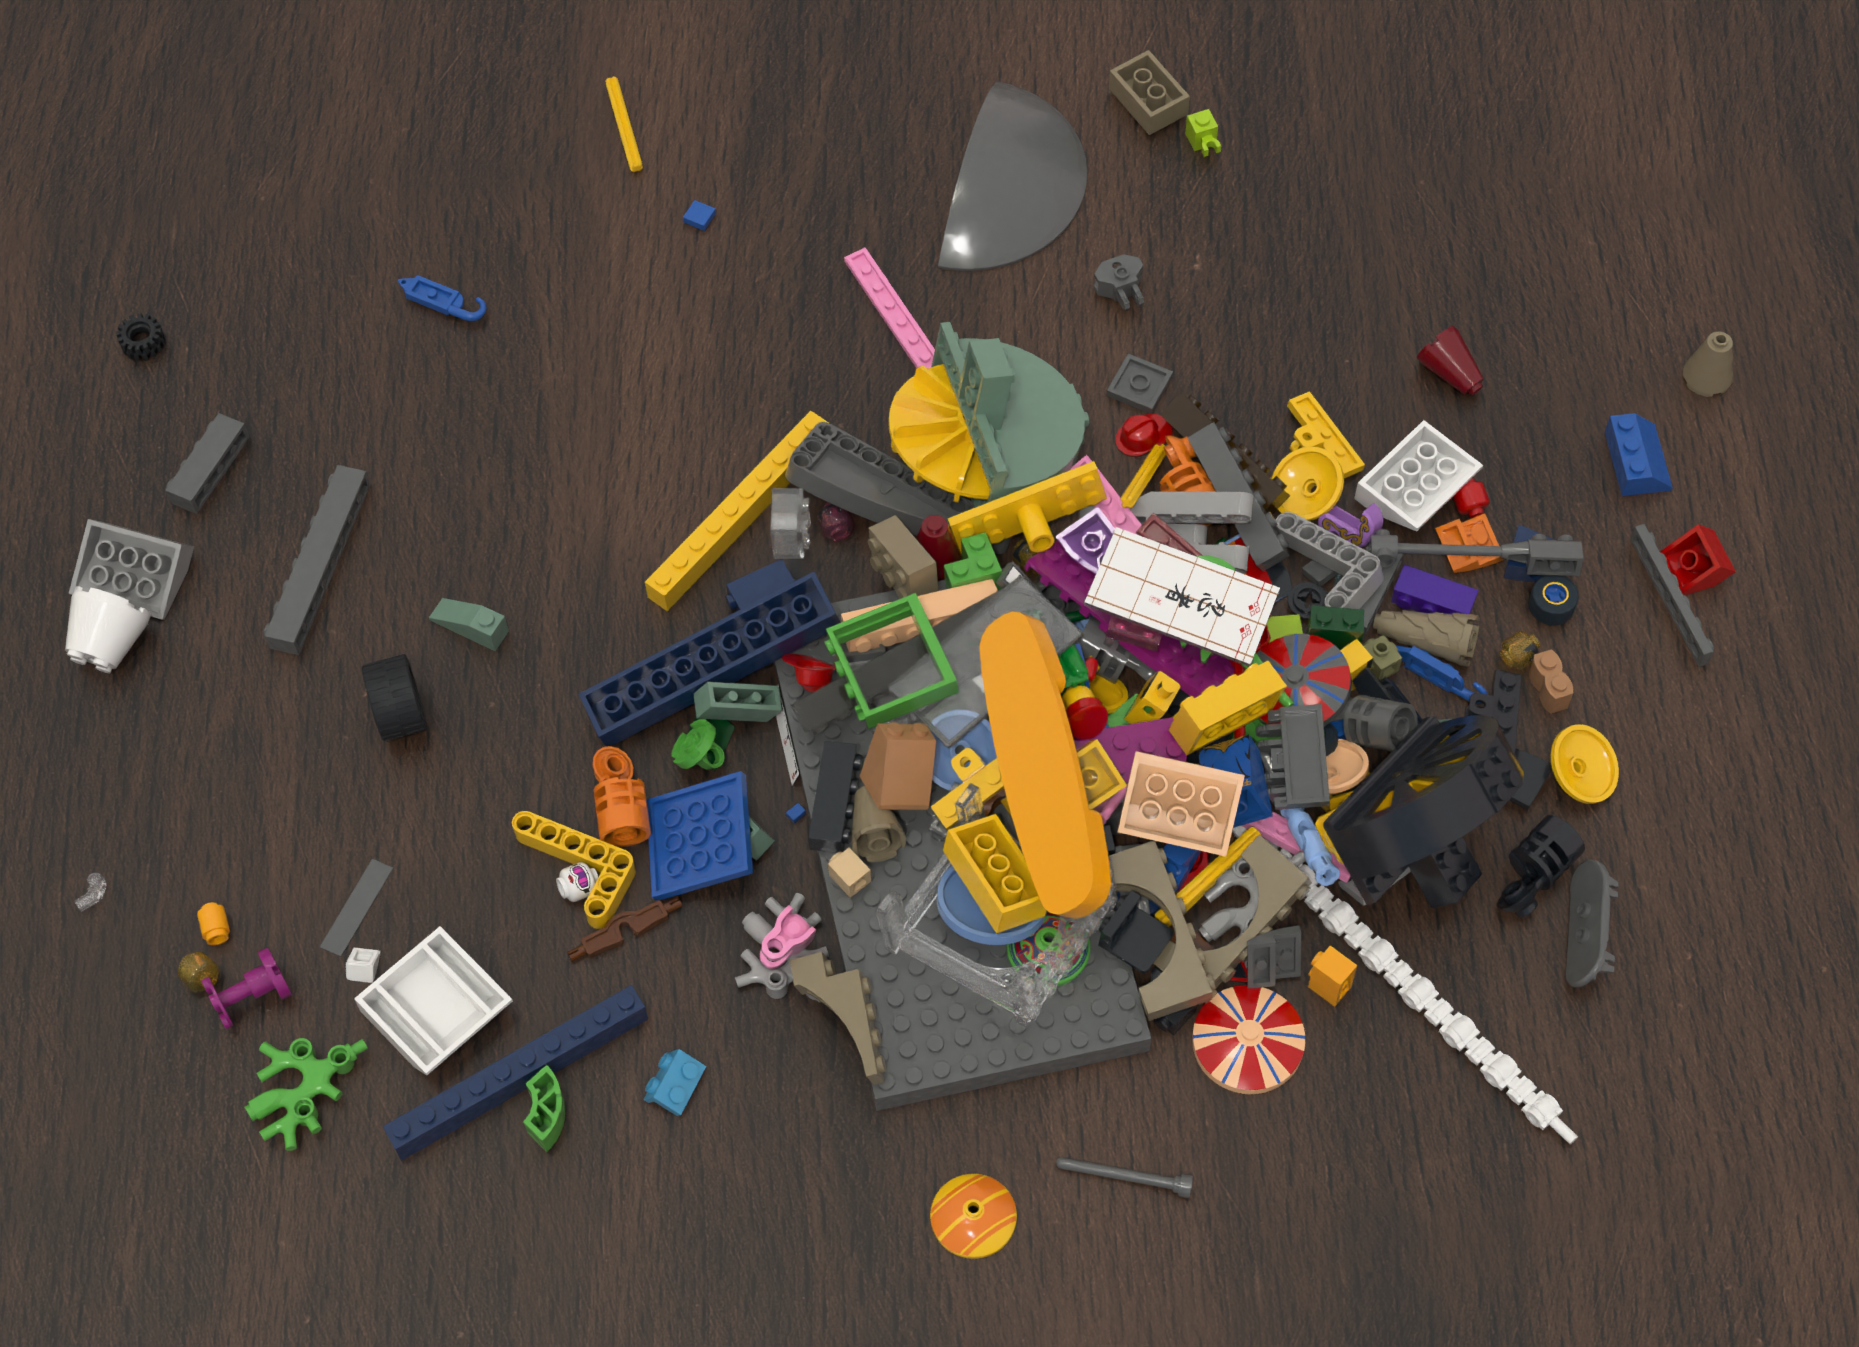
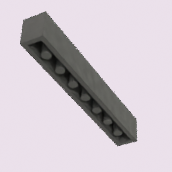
[264,465,371,655]

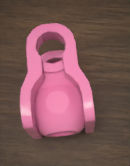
[760,905,816,969]

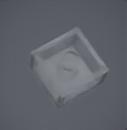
[770,488,810,559]

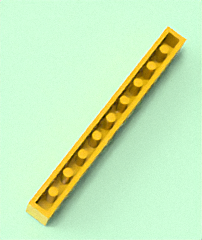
[645,411,829,611]

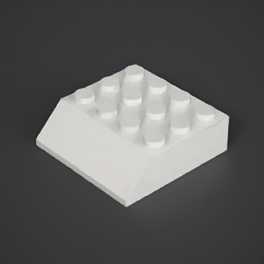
[354,926,513,1075]

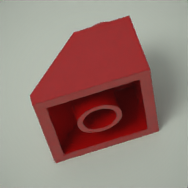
[1660,524,1736,595]

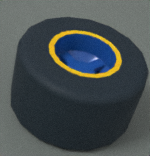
[1529,575,1579,625]

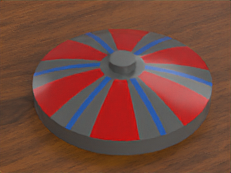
[1257,634,1352,727]

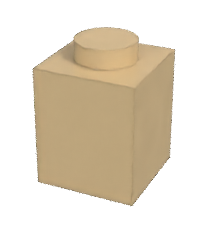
[828,848,871,898]

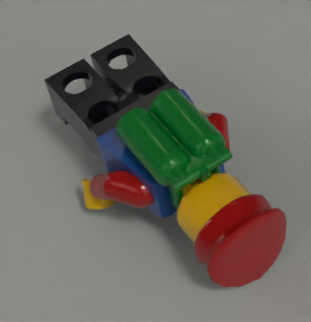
[1041,608,1108,740]

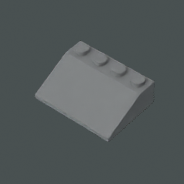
[69,519,194,620]

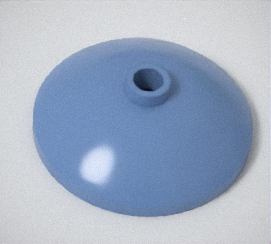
[931,710,997,790]

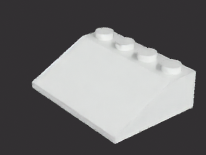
[1354,420,1483,531]

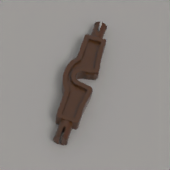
[567,896,683,962]

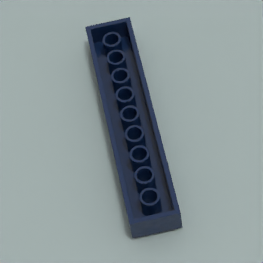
[579,571,841,747]

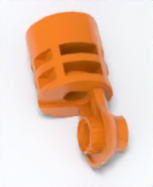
[1160,436,1216,527]
[592,746,651,847]

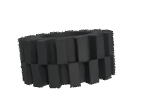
[116,313,165,361]

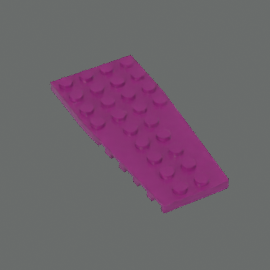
[1024,540,1246,698]

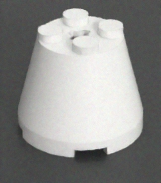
[65,586,151,673]

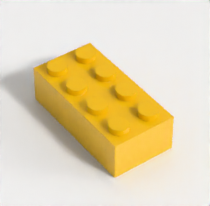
[1169,661,1287,755]
[1001,739,1127,818]
[943,814,1047,934]

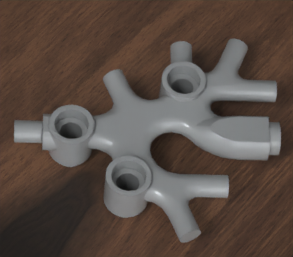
[1198,851,1306,968]
[735,893,829,1003]

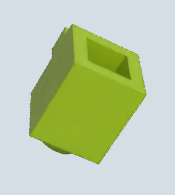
[1185,109,1221,157]

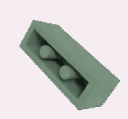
[693,682,782,722]

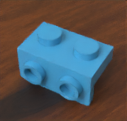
[644,1049,706,1116]

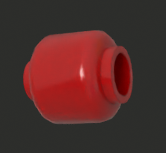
[1453,478,1490,518]

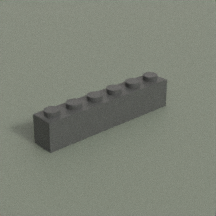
[1188,422,1290,571]

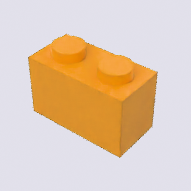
[1308,946,1357,1007]

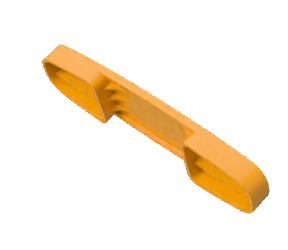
[979,611,1111,919]

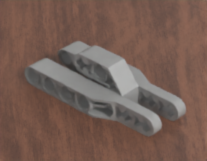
[1079,492,1254,574]

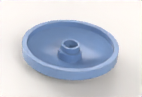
[937,866,1047,945]

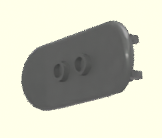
[1565,859,1619,988]

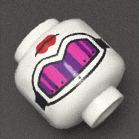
[556,862,598,902]

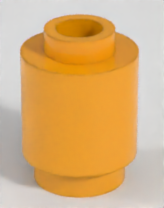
[197,902,230,945]

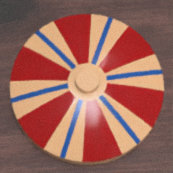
[1192,985,1305,1094]

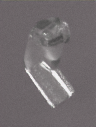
[74,873,106,912]

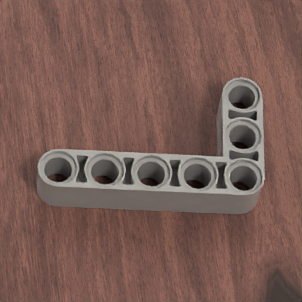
[1276,512,1384,609]

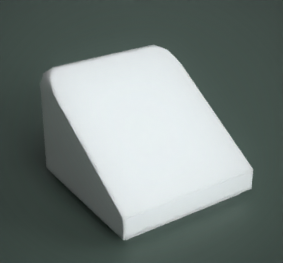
[346,947,381,983]

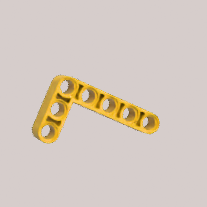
[512,811,636,929]

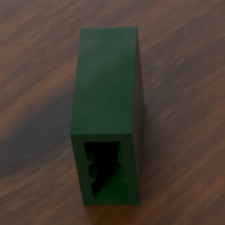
[1306,605,1364,650]

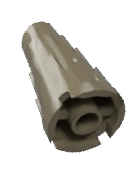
[1373,610,1480,667]

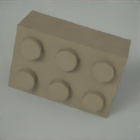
[1109,50,1190,135]
[868,515,939,599]

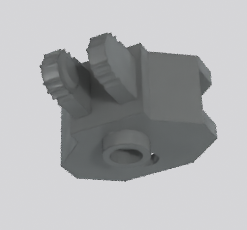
[1094,254,1144,311]

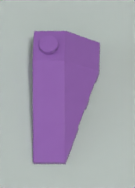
[1056,506,1115,574]

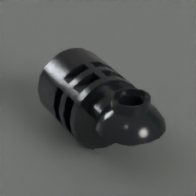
[1497,815,1585,917]

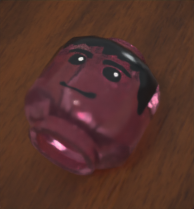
[817,502,854,541]

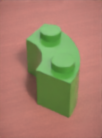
[523,1065,565,1152]

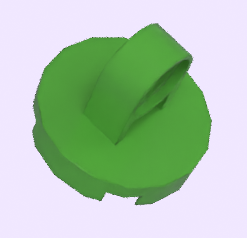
[671,719,725,770]

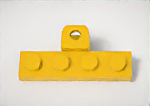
[1287,391,1365,478]
[931,748,1004,830]

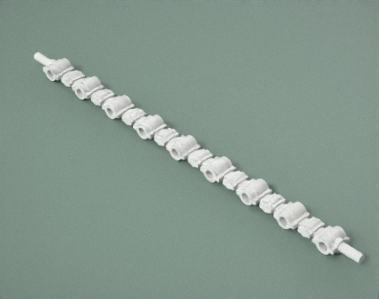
[1232,826,1578,1145]

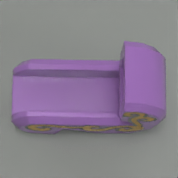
[1318,503,1383,548]

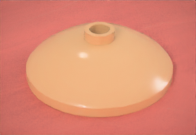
[1326,739,1369,795]

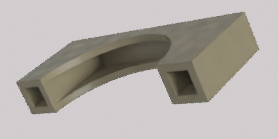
[1154,835,1312,1006]
[1108,840,1216,1021]

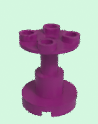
[201,947,292,1029]

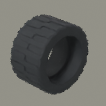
[361,654,427,742]

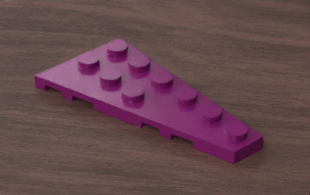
[1073,717,1187,784]

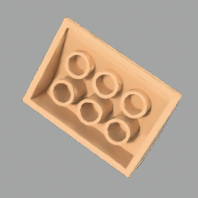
[1117,751,1245,856]

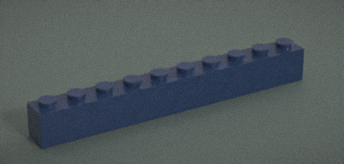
[382,985,648,1161]

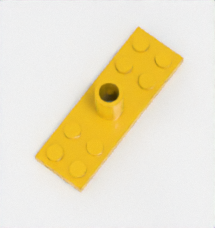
[948,461,1107,554]

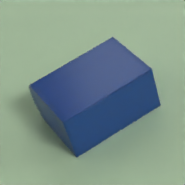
[785,803,806,823]

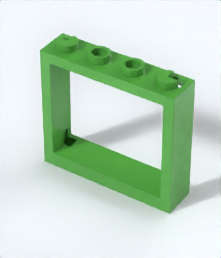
[824,593,959,729]

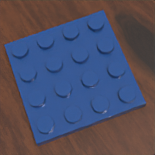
[647,771,753,901]

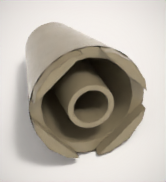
[1682,331,1734,397]
[851,786,906,862]

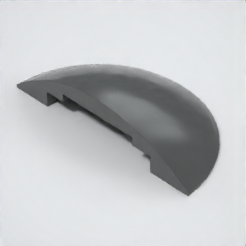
[938,81,1087,271]

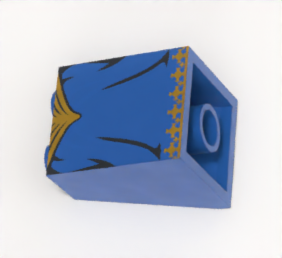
[1199,734,1273,828]

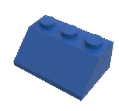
[1605,413,1673,496]

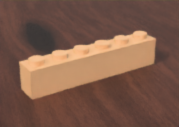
[841,579,1003,652]

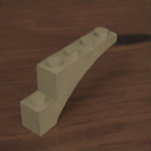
[790,952,887,1085]

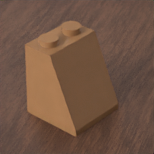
[860,722,936,810]

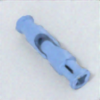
[1280,808,1340,886]

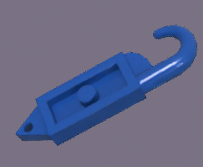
[398,275,487,321]
[1396,645,1488,704]

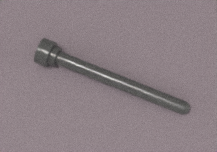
[1056,1157,1193,1198]

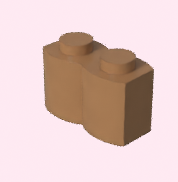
[1529,649,1573,714]

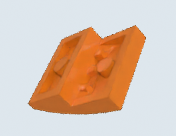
[1435,513,1505,573]

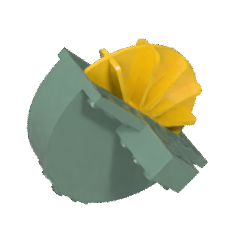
[888,322,1089,508]

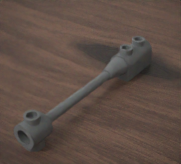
[1369,529,1584,576]

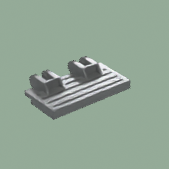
[1255,704,1330,810]

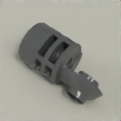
[1077,616,1156,684]
[1333,695,1418,752]

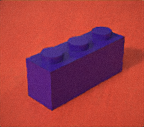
[1391,565,1478,614]

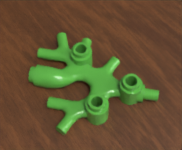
[244,1038,368,1151]

